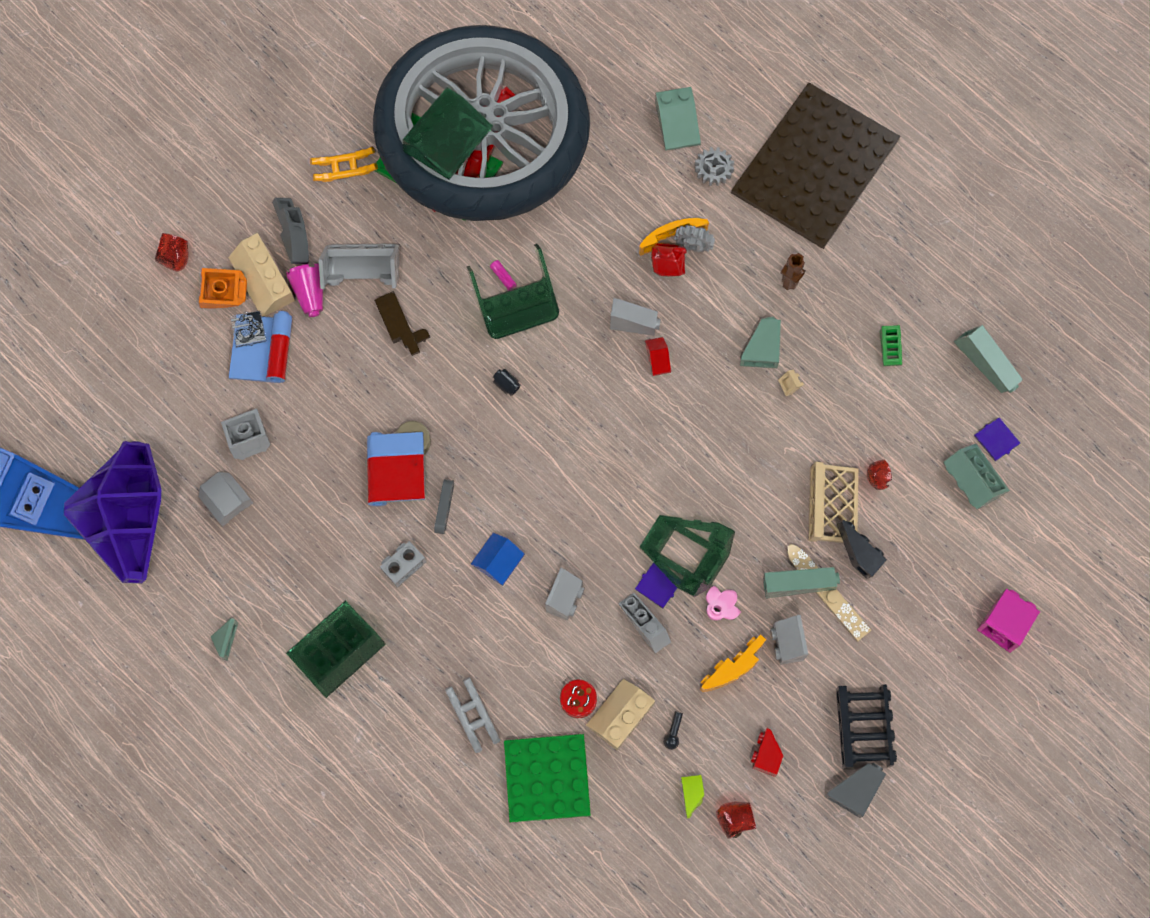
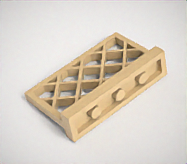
[808,462,859,543]

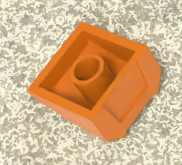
[199,268,247,308]

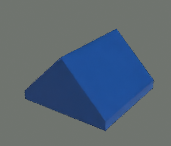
[471,533,525,586]

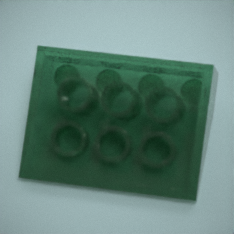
[402,87,493,180]
[286,600,386,698]

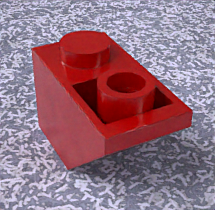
[751,728,784,777]

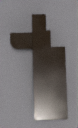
[374,291,431,356]

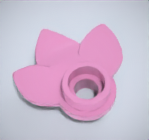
[706,586,741,621]

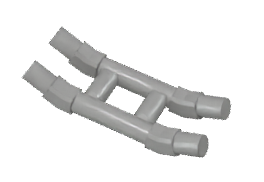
[445,677,500,753]

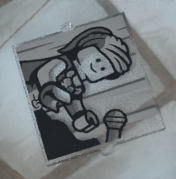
[230,310,267,348]

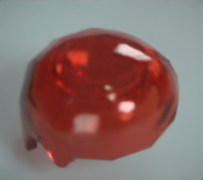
[867,459,892,490]

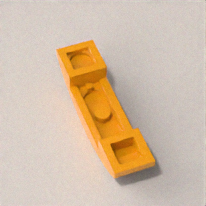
[639,218,709,256]

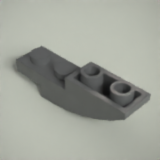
[272,197,309,264]

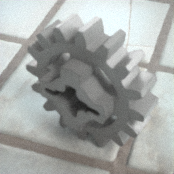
[695,147,734,186]
[674,225,715,253]

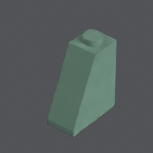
[740,317,781,369]

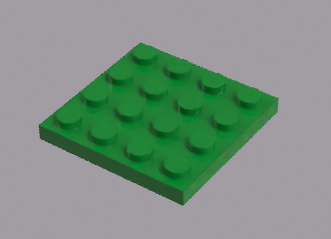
[504,734,591,823]

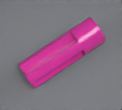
[490,260,517,291]

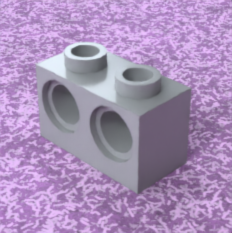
[380,541,426,588]

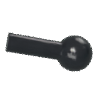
[663,711,683,750]

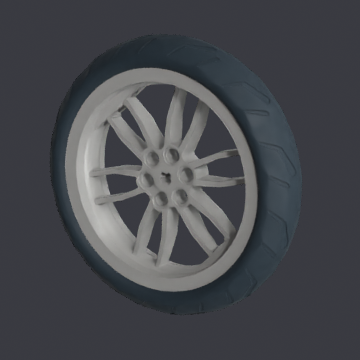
[373,25,590,221]

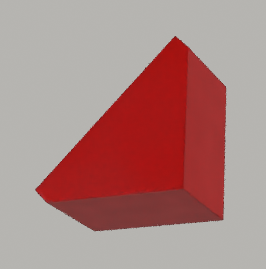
[645,337,671,376]

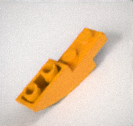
[700,634,766,692]

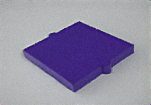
[974,417,1020,462]
[635,563,681,609]

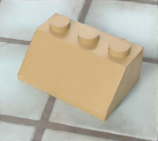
[586,679,655,751]

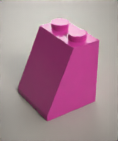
[977,589,1040,653]

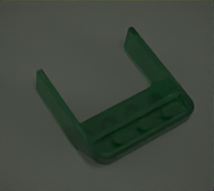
[466,244,559,339]

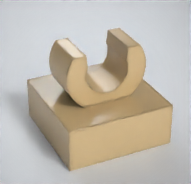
[778,370,804,396]

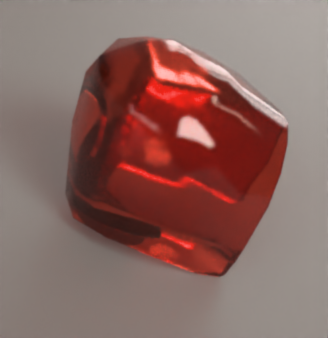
[155,233,189,272]
[716,801,756,839]

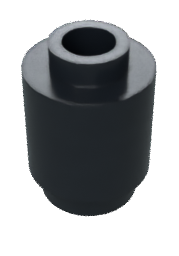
[493,369,521,396]

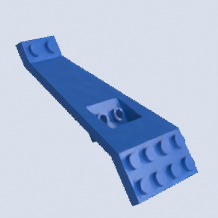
[0,448,85,540]

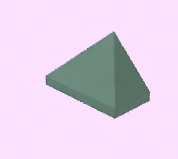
[211,618,238,661]

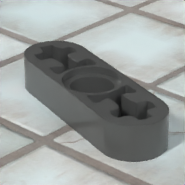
[434,479,454,534]

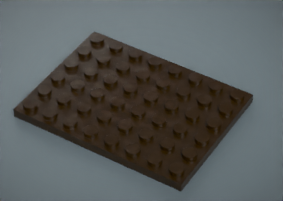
[731,82,901,249]

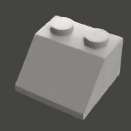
[545,568,585,621]
[770,615,808,665]

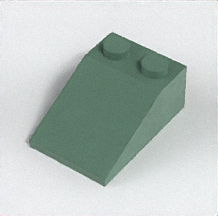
[655,87,701,151]

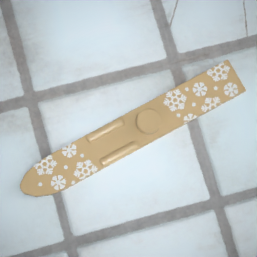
[787,544,871,642]

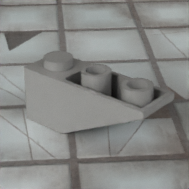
[618,593,671,653]

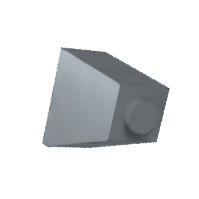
[610,298,661,336]

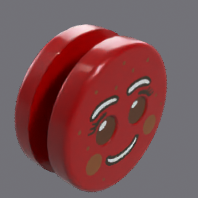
[560,679,597,718]

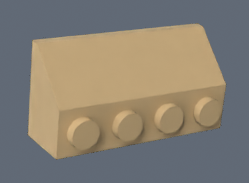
[228,233,295,317]

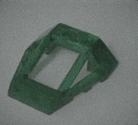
[640,515,735,597]

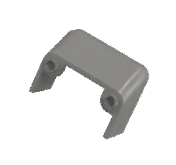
[319,244,399,289]

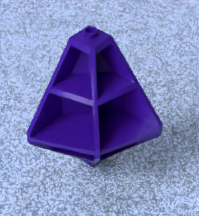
[64,441,161,584]

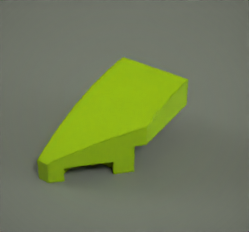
[681,775,704,819]

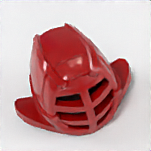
[651,243,687,277]

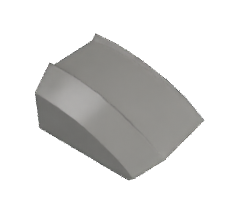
[221,409,270,460]
[198,472,253,527]

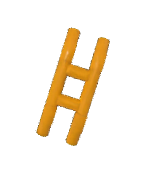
[310,147,378,182]

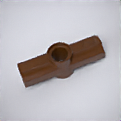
[780,253,806,290]

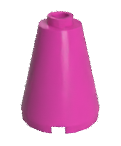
[286,264,323,317]

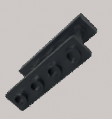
[836,684,897,769]

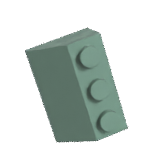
[943,444,1010,509]

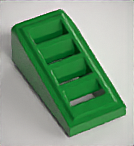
[879,325,903,366]

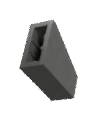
[824,763,886,818]

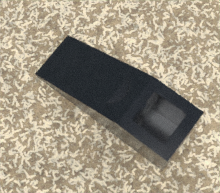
[836,520,887,579]

